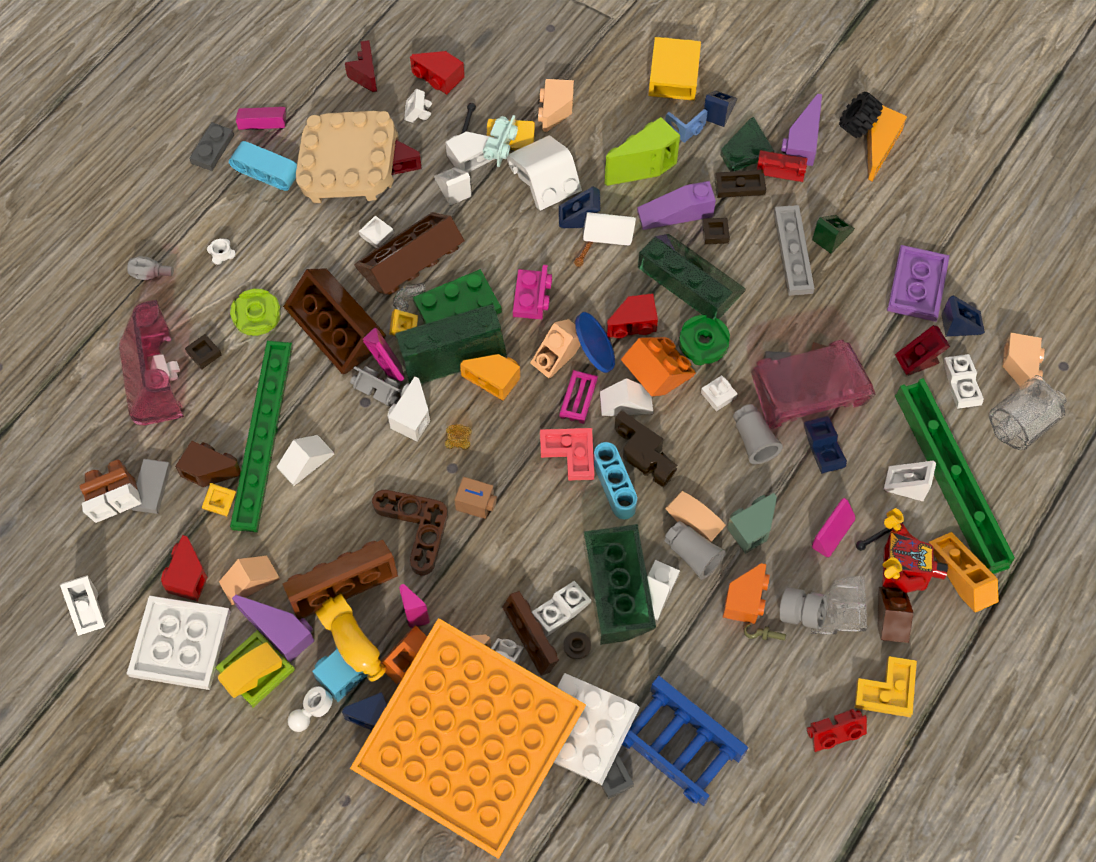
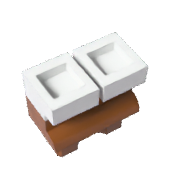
[79,460,142,523]

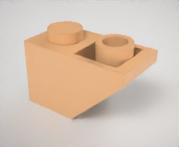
[538,79,574,132]
[530,319,581,378]
[1002,333,1045,394]

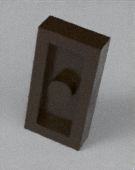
[715,170,766,198]

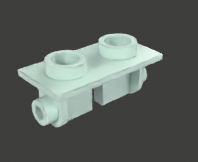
[483,115,518,167]

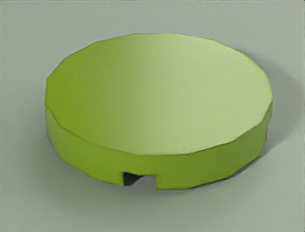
[230,289,281,336]

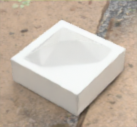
[359,216,394,249]

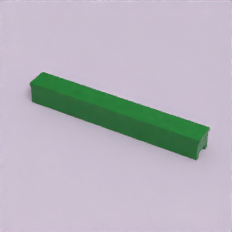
[895,378,1015,574]

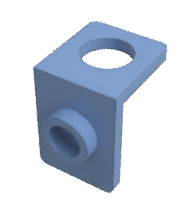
[665,109,708,143]

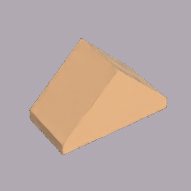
[219,556,280,605]

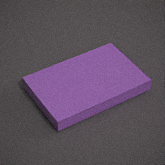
[887,245,950,322]

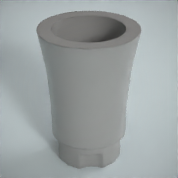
[733,404,783,464]
[664,521,726,580]

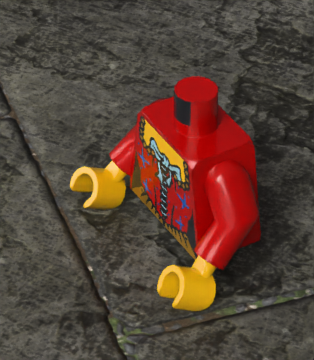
[882,508,948,593]

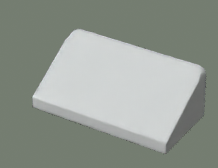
[583,212,636,246]

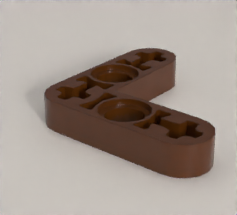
[372,490,448,576]

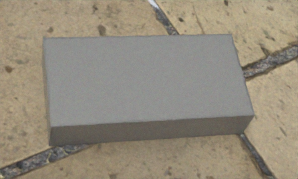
[131,459,171,514]

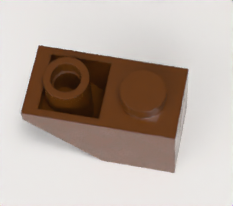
[175,441,241,487]
[878,587,914,643]

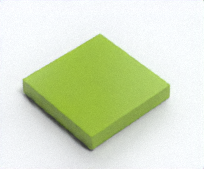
[215,630,295,708]

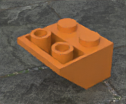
[621,337,696,396]

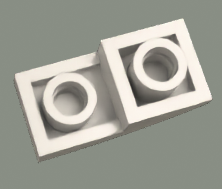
[944,354,984,409]
[532,581,592,637]

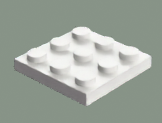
[127,596,231,690]
[554,673,640,785]

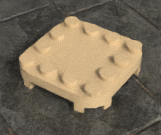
[296,111,399,204]

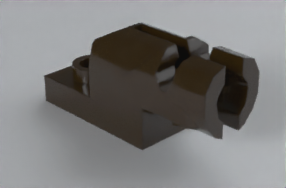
[614,410,678,488]

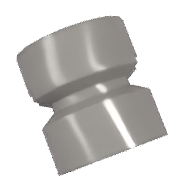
[780,587,828,629]

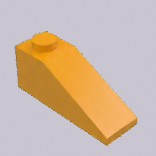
[867,105,907,182]
[928,532,999,613]

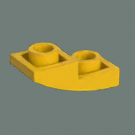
[218,642,282,698]

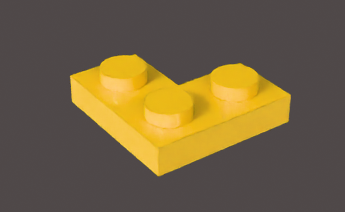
[854,656,917,717]

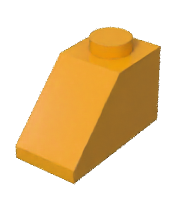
[460,354,520,401]

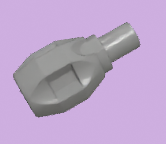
[127,256,174,280]

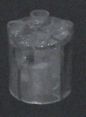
[989,375,1067,450]

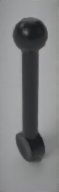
[461,103,476,134]
[856,522,903,551]

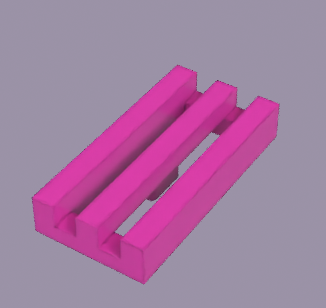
[560,370,598,424]

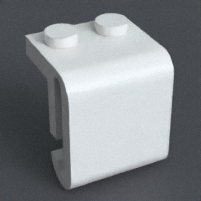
[507,135,582,210]

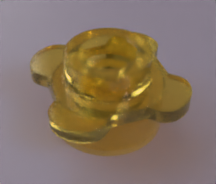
[445,424,472,450]

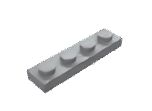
[774,205,814,296]

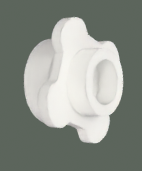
[207,239,236,265]

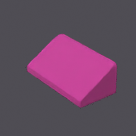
[236,107,286,130]
[363,328,404,381]
[812,498,856,558]
[399,584,430,628]

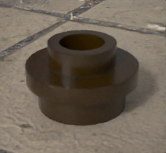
[563,632,591,659]

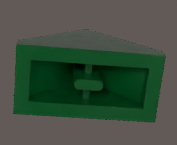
[812,215,855,254]

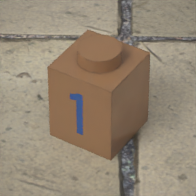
[455,477,497,519]

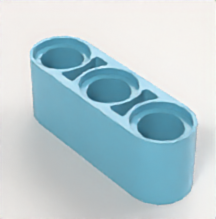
[229,141,297,191]
[594,442,637,520]

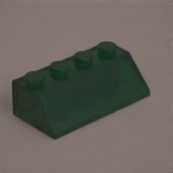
[638,234,746,320]
[395,304,507,384]
[583,524,656,645]

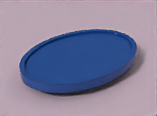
[575,312,615,373]

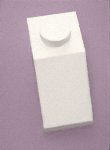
[446,132,498,172]

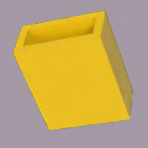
[649,37,701,101]

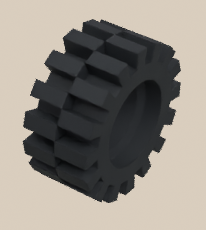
[839,91,883,138]

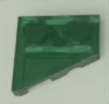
[720,117,774,172]

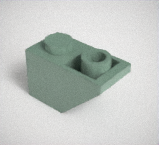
[727,493,777,554]

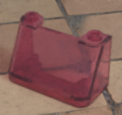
[119,300,184,425]
[751,339,876,429]

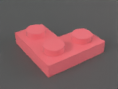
[540,428,594,481]

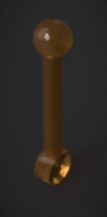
[574,241,593,267]

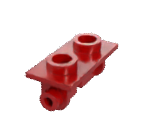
[757,150,808,182]
[806,709,867,752]

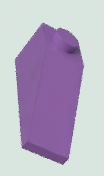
[781,94,822,166]
[637,181,716,230]
[232,595,314,663]

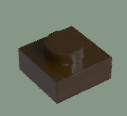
[702,218,730,245]
[185,334,222,370]

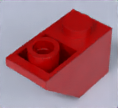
[410,51,465,95]
[606,294,658,338]
[161,535,208,602]

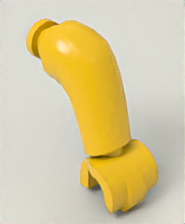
[315,593,386,681]

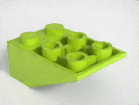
[604,117,680,186]

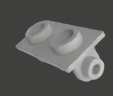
[350,366,402,406]

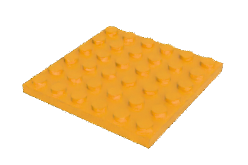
[350,618,586,859]

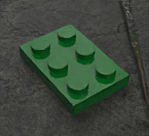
[413,269,502,341]

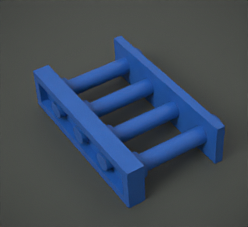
[622,676,749,806]

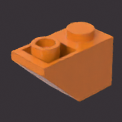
[723,563,770,624]
[380,625,427,684]

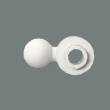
[288,686,333,732]

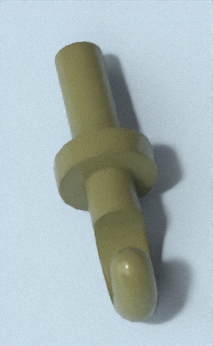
[744,623,786,641]

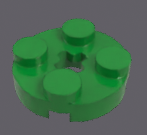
[679,315,730,366]

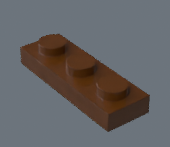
[502,591,559,676]

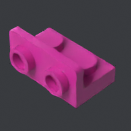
[513,265,552,320]

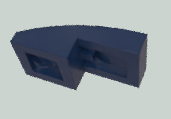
[804,416,847,474]

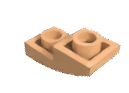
[665,491,726,542]

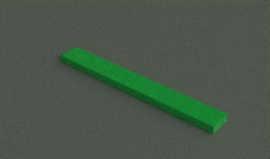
[230,340,293,533]

